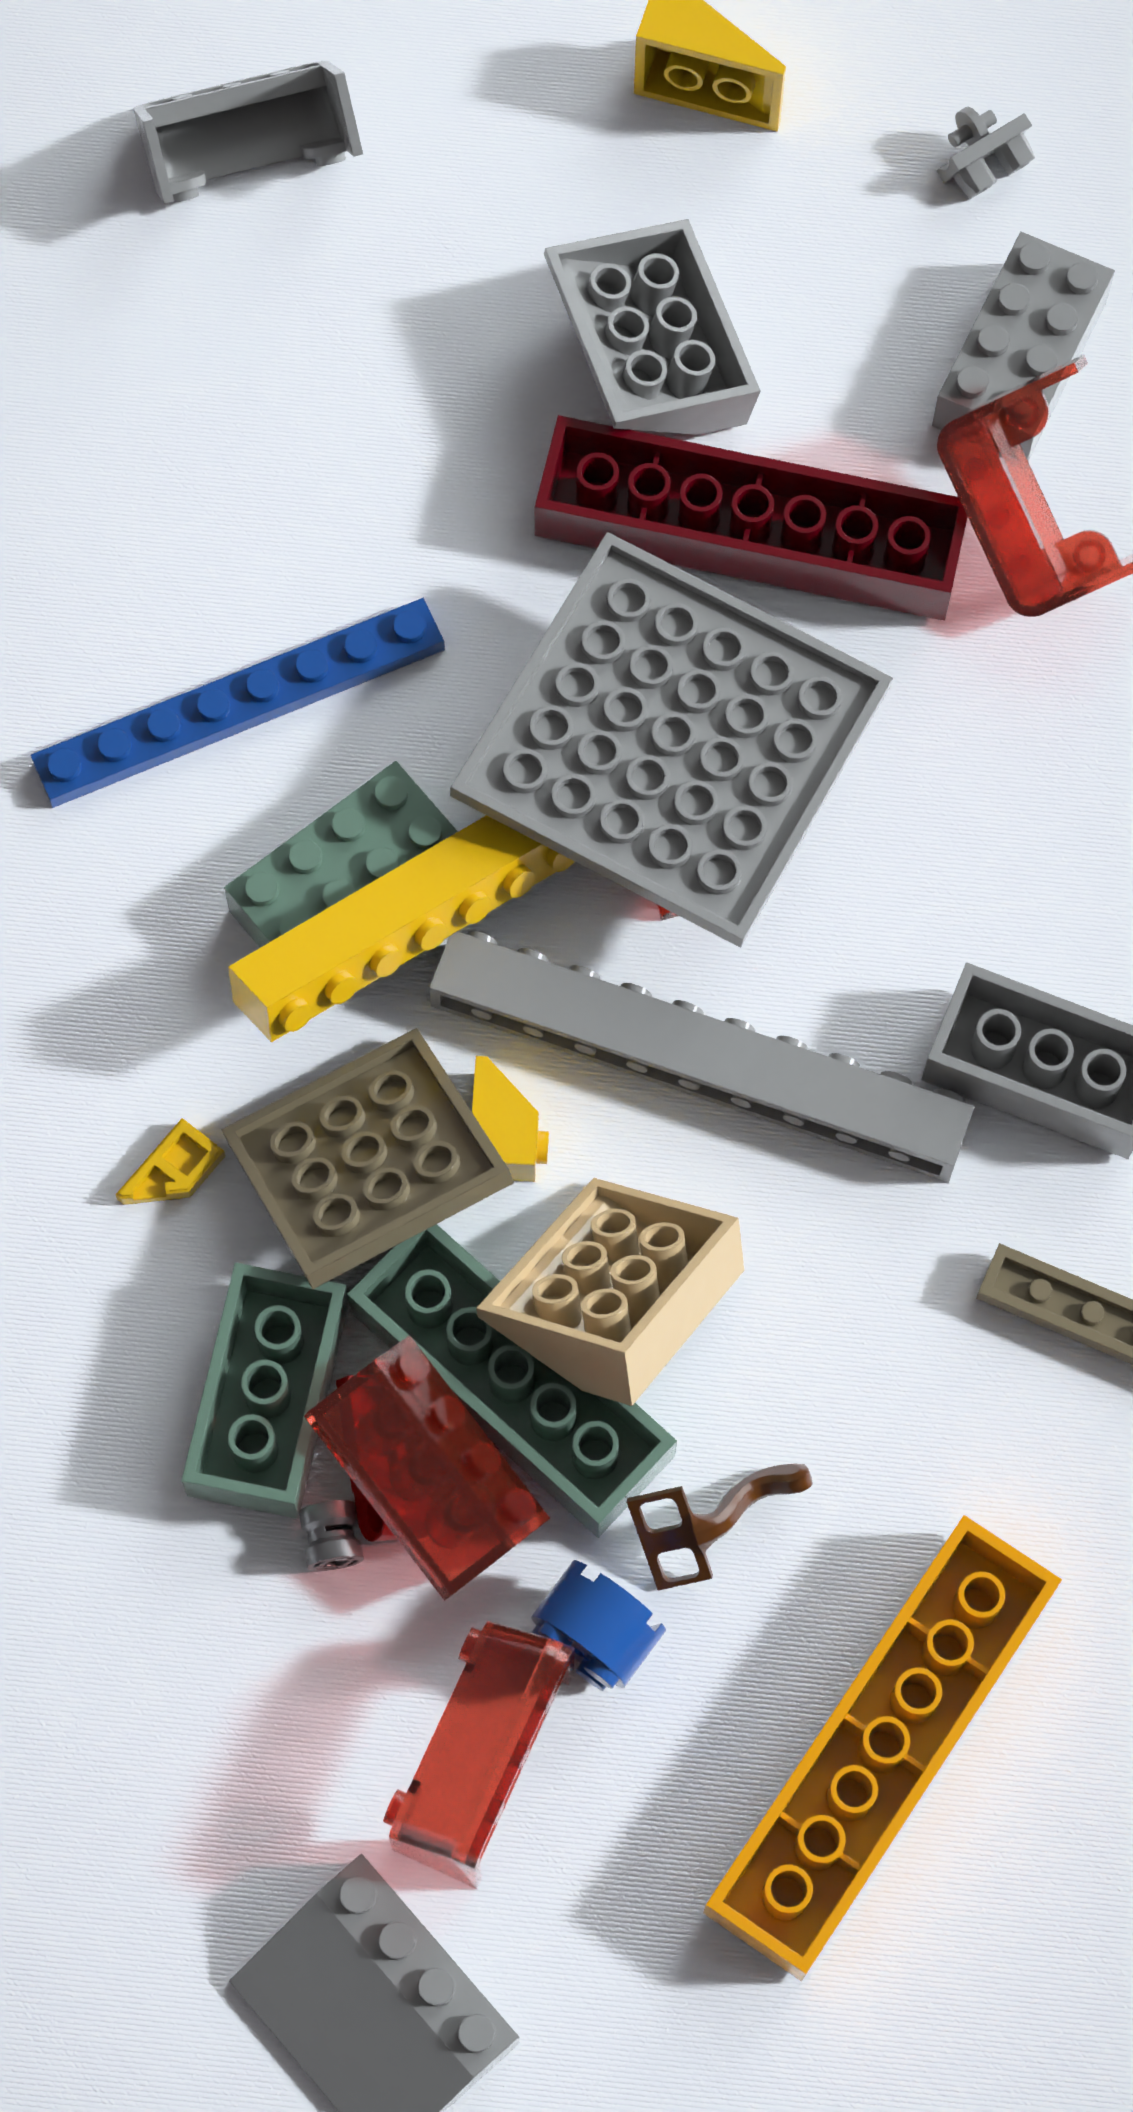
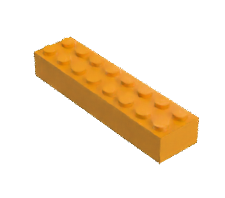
[703,1515,1062,1982]

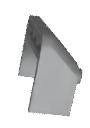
[133,61,364,204]

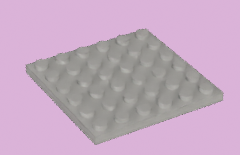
[450,532,893,948]

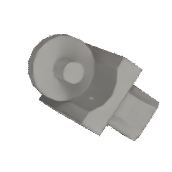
[936,106,1035,199]

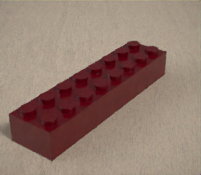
[534,415,971,621]

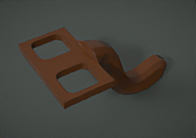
[626,1463,813,1591]

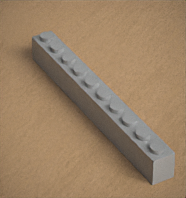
[429,930,975,1183]

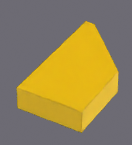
[115,1118,226,1205]

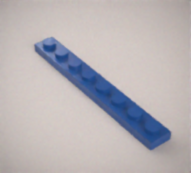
[30,597,445,808]

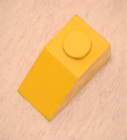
[472,1056,549,1182]

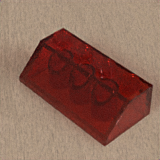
[303,1335,551,1601]

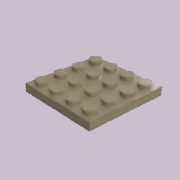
[221,1028,514,1290]

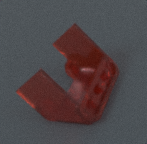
[937,354,1133,617]
[383,1621,575,1889]

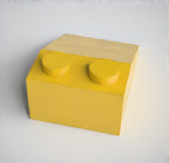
[634,0,786,132]

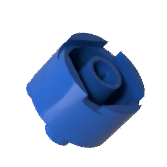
[530,1560,666,1691]

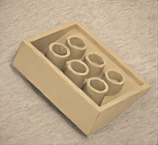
[476,1178,745,1406]

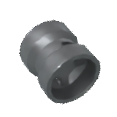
[299,1500,364,1571]

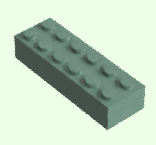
[347,1224,677,1538]

